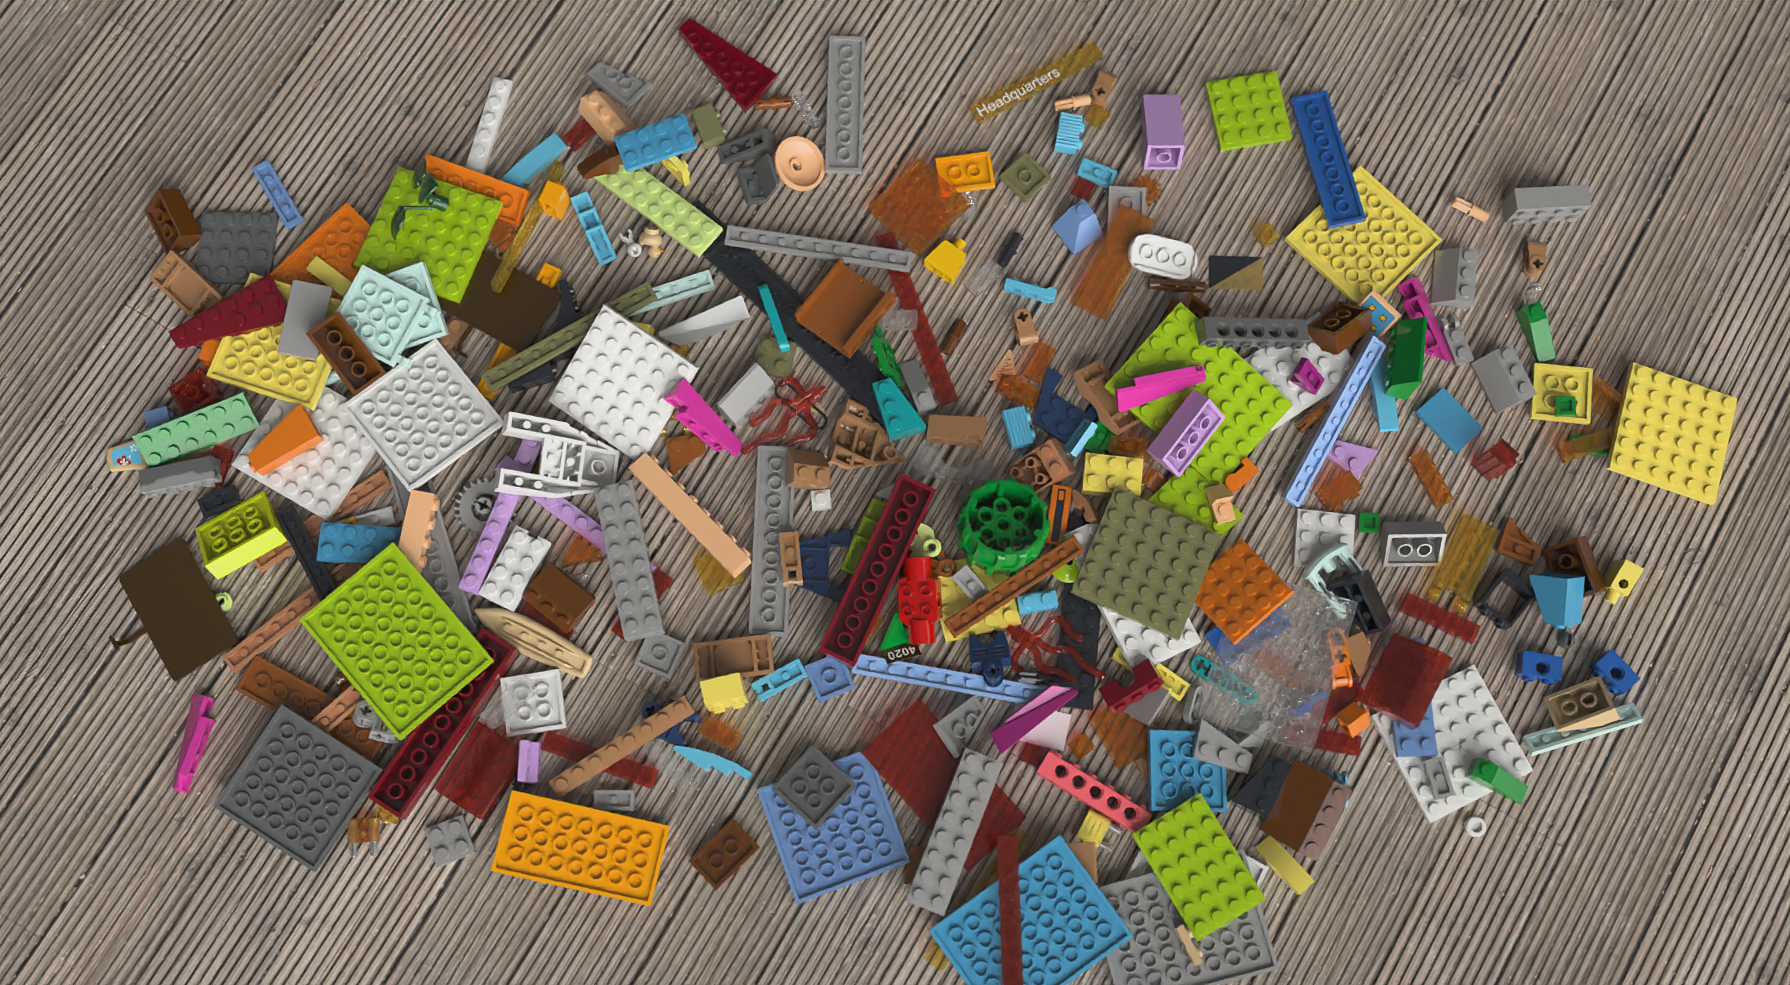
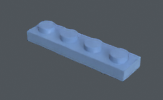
[251,159,304,230]

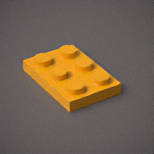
[935,151,995,195]

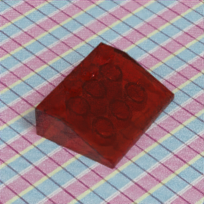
[1359,633,1453,730]
[434,721,520,820]

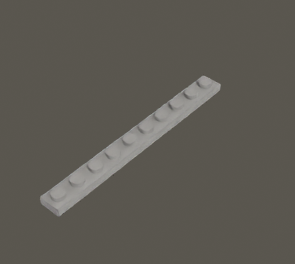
[725,225,913,272]

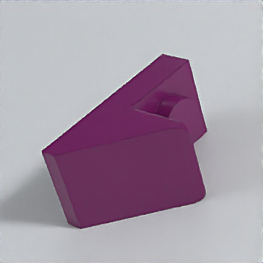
[1290,357,1325,395]

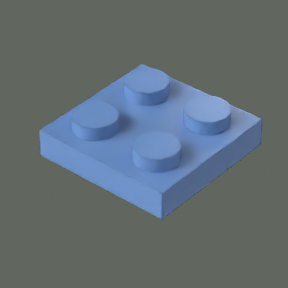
[804,657,855,703]

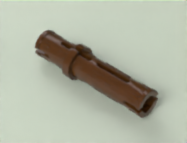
[1148,277,1206,294]

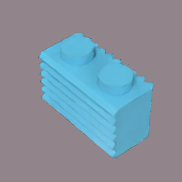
[1054,112,1085,155]
[1001,406,1036,451]
[1015,589,1059,617]

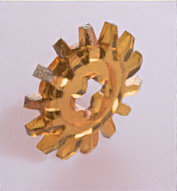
[1130,175,1162,207]

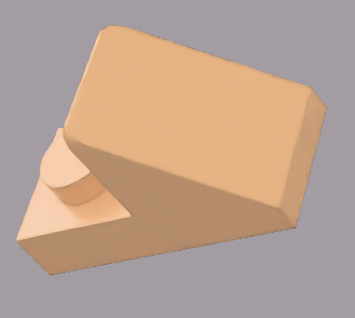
[1205,484,1236,525]

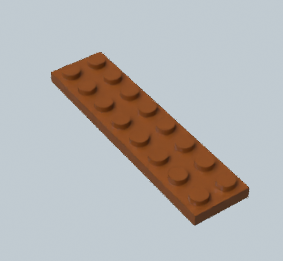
[235,655,385,762]

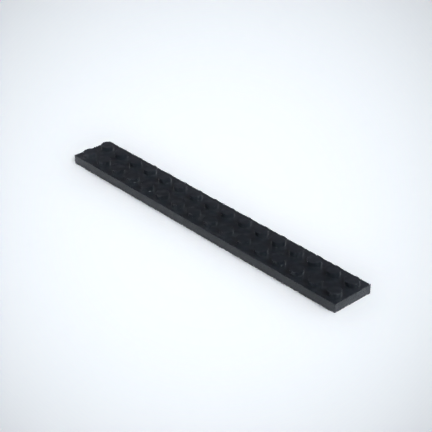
[693,200,910,427]

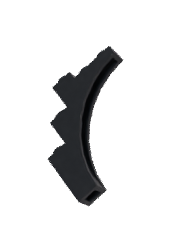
[508,279,585,393]

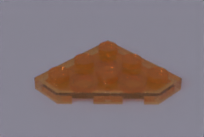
[1087,709,1163,771]

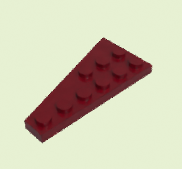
[679,17,778,113]

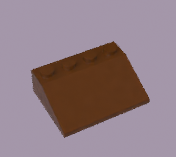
[1260,759,1353,861]

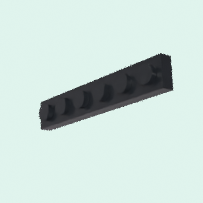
[274,503,338,601]

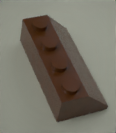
[306,311,387,396]

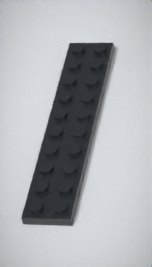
[1055,515,1101,711]

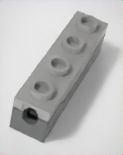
[139,456,222,498]

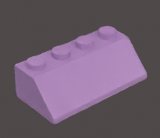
[1146,390,1225,478]

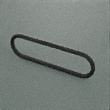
[774,382,828,431]

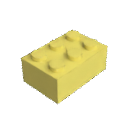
[1080,452,1144,498]
[700,672,749,714]

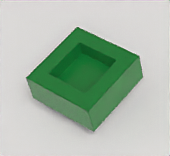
[1554,396,1577,417]
[1358,512,1379,534]

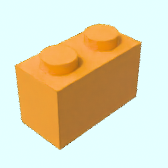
[539,181,571,220]

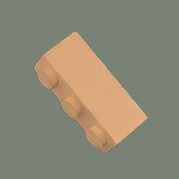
[579,90,638,146]

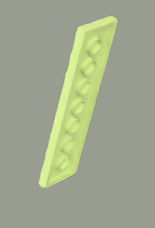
[593,165,723,257]

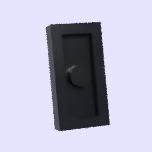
[197,484,242,518]

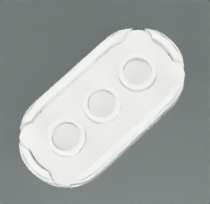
[1128,234,1198,280]

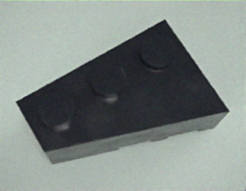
[1326,569,1391,635]
[1227,755,1292,820]

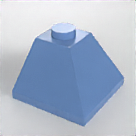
[1052,199,1104,256]

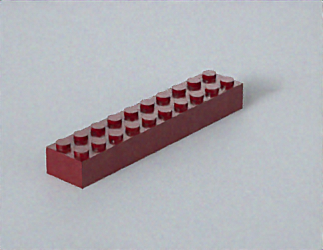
[817,473,936,668]
[367,628,520,820]

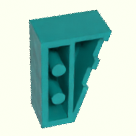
[872,378,926,442]

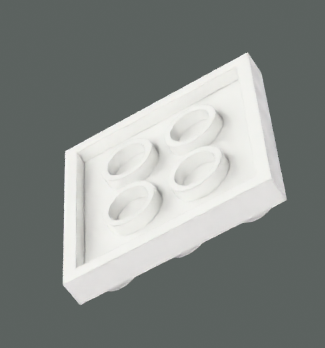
[1293,509,1355,572]
[500,669,567,738]

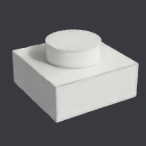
[811,489,832,511]

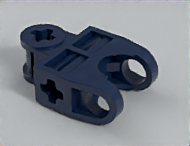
[969,629,1011,687]
[641,698,702,747]

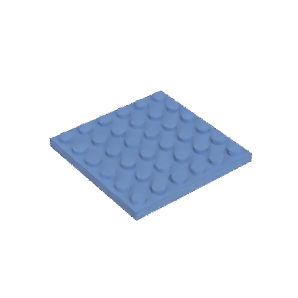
[757,748,910,904]

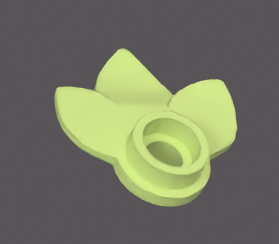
[910,524,941,557]

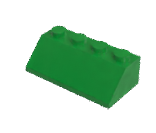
[1383,317,1428,400]

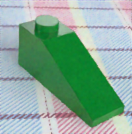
[1515,301,1556,363]
[1465,757,1529,805]

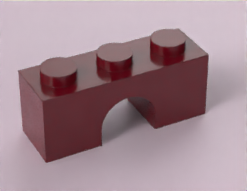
[1098,658,1165,713]

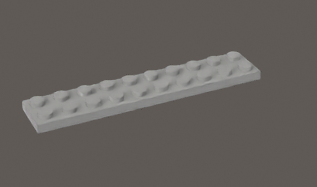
[748,445,797,637]
[386,465,478,635]

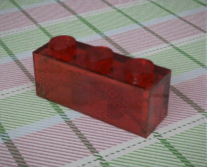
[1471,438,1520,481]

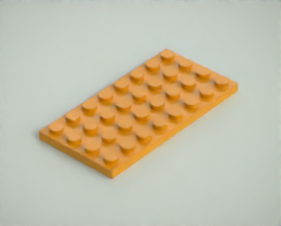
[491,790,670,906]

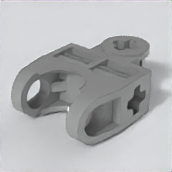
[353,701,410,744]

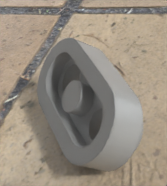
[1182,685,1206,724]

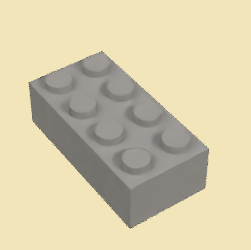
[1502,184,1592,225]

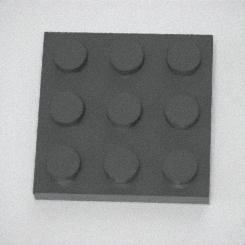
[772,745,857,830]

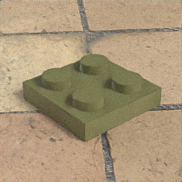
[999,152,1052,203]
[752,335,797,380]

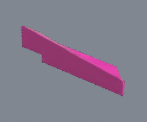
[1397,277,1453,361]
[1114,365,1206,412]
[663,378,742,457]
[989,684,1078,754]
[173,693,215,794]

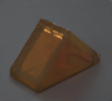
[562,538,603,568]

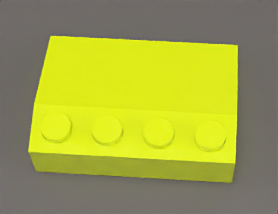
[195,491,287,579]

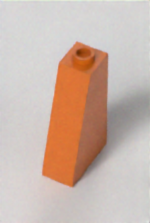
[247,404,324,476]

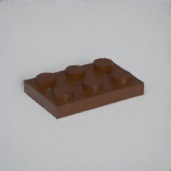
[689,818,760,891]

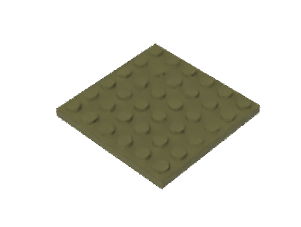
[1070,487,1221,641]

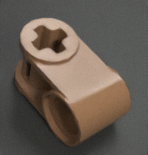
[1090,69,1118,107]
[1523,240,1547,278]
[1012,308,1038,347]

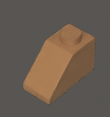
[1345,632,1371,679]

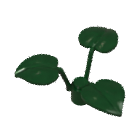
[391,159,449,240]

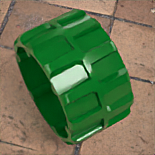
[956,477,1051,577]

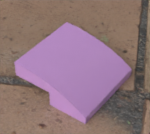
[518,740,542,784]

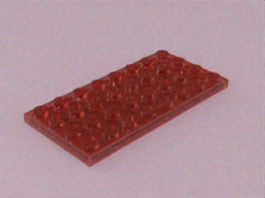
[860,699,1026,872]

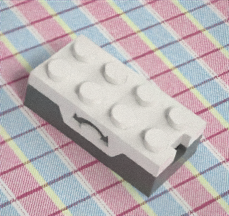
[478,525,554,613]

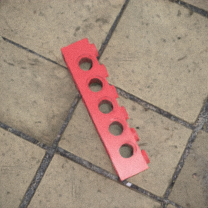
[1035,751,1152,833]

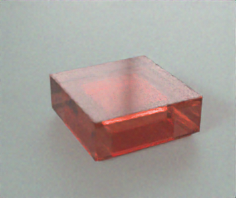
[1071,176,1096,201]
[1019,742,1045,767]

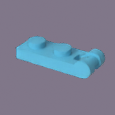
[1003,278,1057,304]
[750,658,808,702]

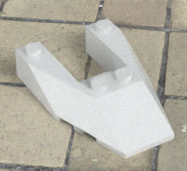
[493,411,619,498]

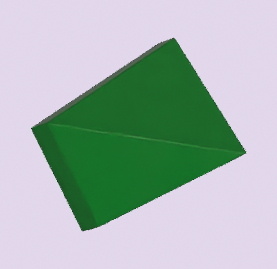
[880,612,908,651]

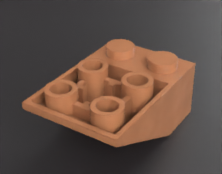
[1004,439,1076,495]

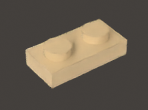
[1173,924,1203,966]

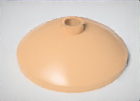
[774,136,825,191]

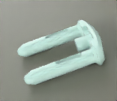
[1303,542,1363,620]

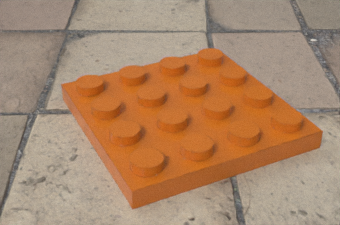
[1195,538,1294,645]

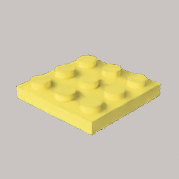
[1530,363,1593,425]

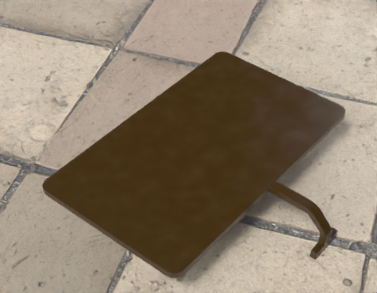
[437,251,561,359]
[109,538,238,681]

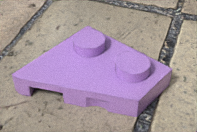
[1326,440,1378,480]

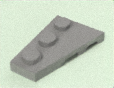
[587,62,652,110]
[933,695,986,759]
[1191,719,1252,774]

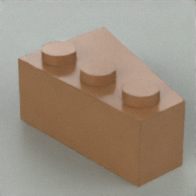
[926,413,987,449]

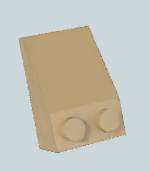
[1543,676,1620,732]

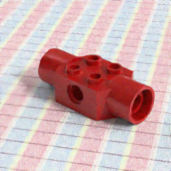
[897,556,943,644]

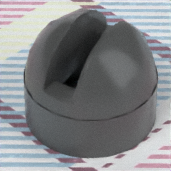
[1557,633,1575,649]

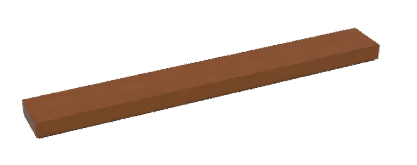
[944,535,1084,638]

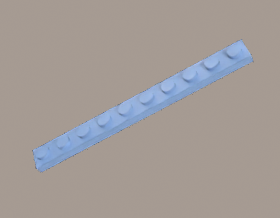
[1281,336,1386,508]
[852,654,1047,704]

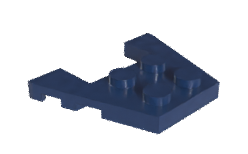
[1033,368,1099,444]
[790,529,851,602]

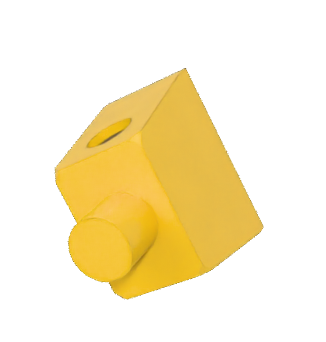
[924,238,967,286]

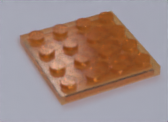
[867,158,971,257]

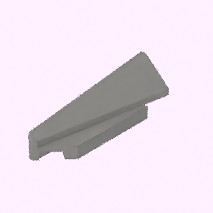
[658,295,750,348]

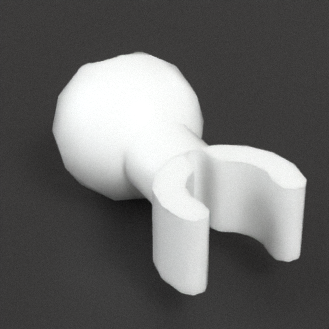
[619,229,642,257]

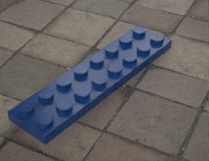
[1290,90,1366,229]

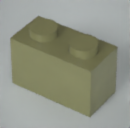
[691,103,727,150]

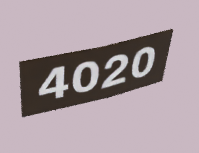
[882,644,922,664]

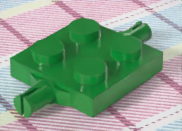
[871,326,902,387]

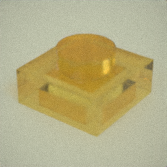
[1085,104,1111,130]
[1253,222,1280,249]
[376,806,400,825]

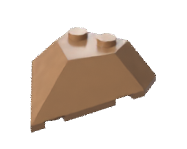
[826,399,907,470]

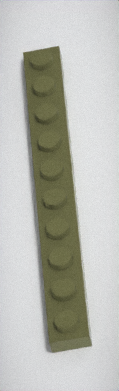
[481,281,658,393]

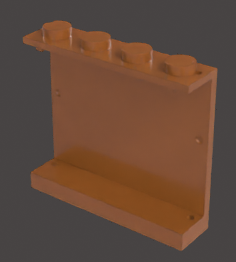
[794,258,896,359]

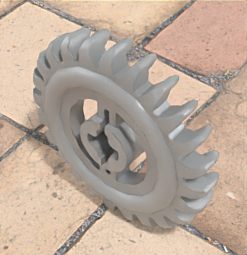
[454,477,518,538]

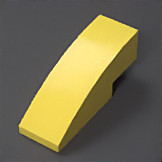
[1255,835,1315,895]

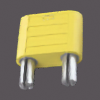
[1076,809,1122,852]

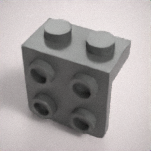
[736,154,780,205]

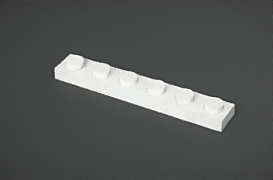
[465,77,513,174]

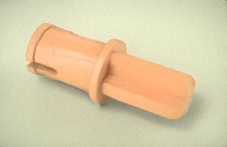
[1054,93,1091,111]
[1452,197,1490,223]

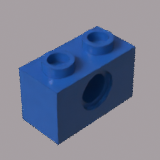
[1589,649,1641,696]
[1515,651,1563,685]

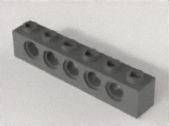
[1195,317,1310,350]

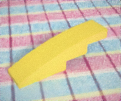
[1110,646,1190,701]

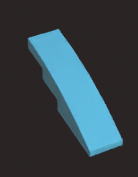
[501,133,568,187]
[570,191,617,266]
[1368,357,1399,432]
[673,745,753,781]

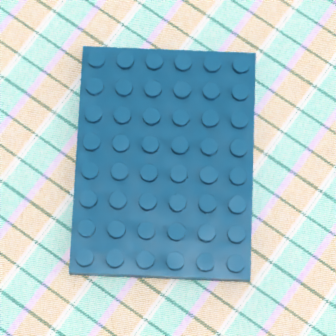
[929,834,1133,985]

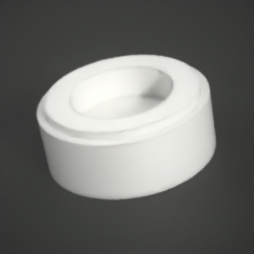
[1464,817,1486,837]

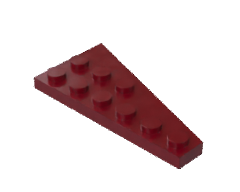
[168,274,288,349]

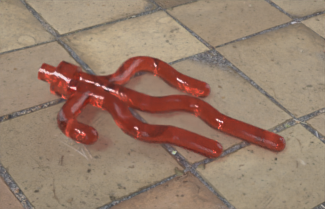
[741,376,827,455]
[1006,615,1106,684]

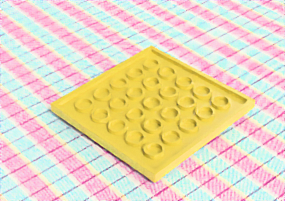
[1284,165,1443,306]
[206,273,342,411]
[1606,362,1737,505]

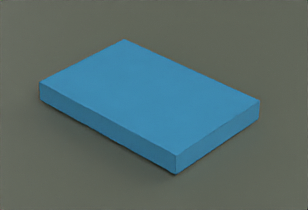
[1415,387,1484,454]

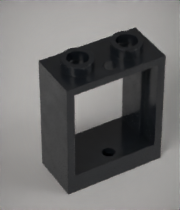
[1474,567,1536,630]

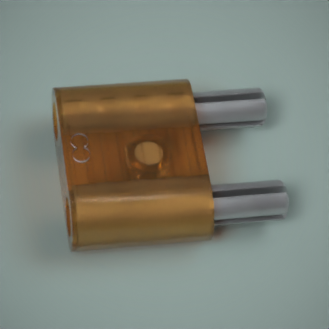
[347,817,380,858]

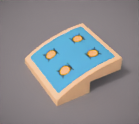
[1359,290,1402,339]

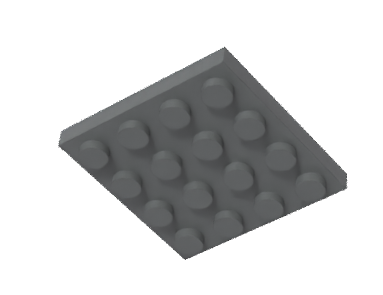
[196,211,279,285]

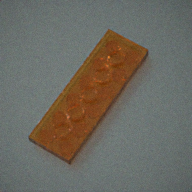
[1072,204,1155,321]

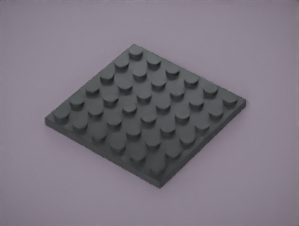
[213,704,384,872]

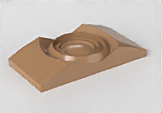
[149,250,225,318]
[1073,359,1141,435]
[693,634,775,683]

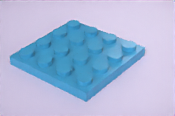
[1147,730,1227,813]

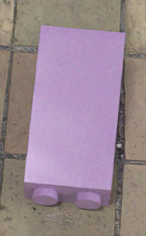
[1141,94,1185,170]

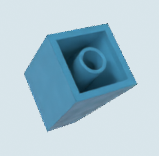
[1530,572,1585,629]

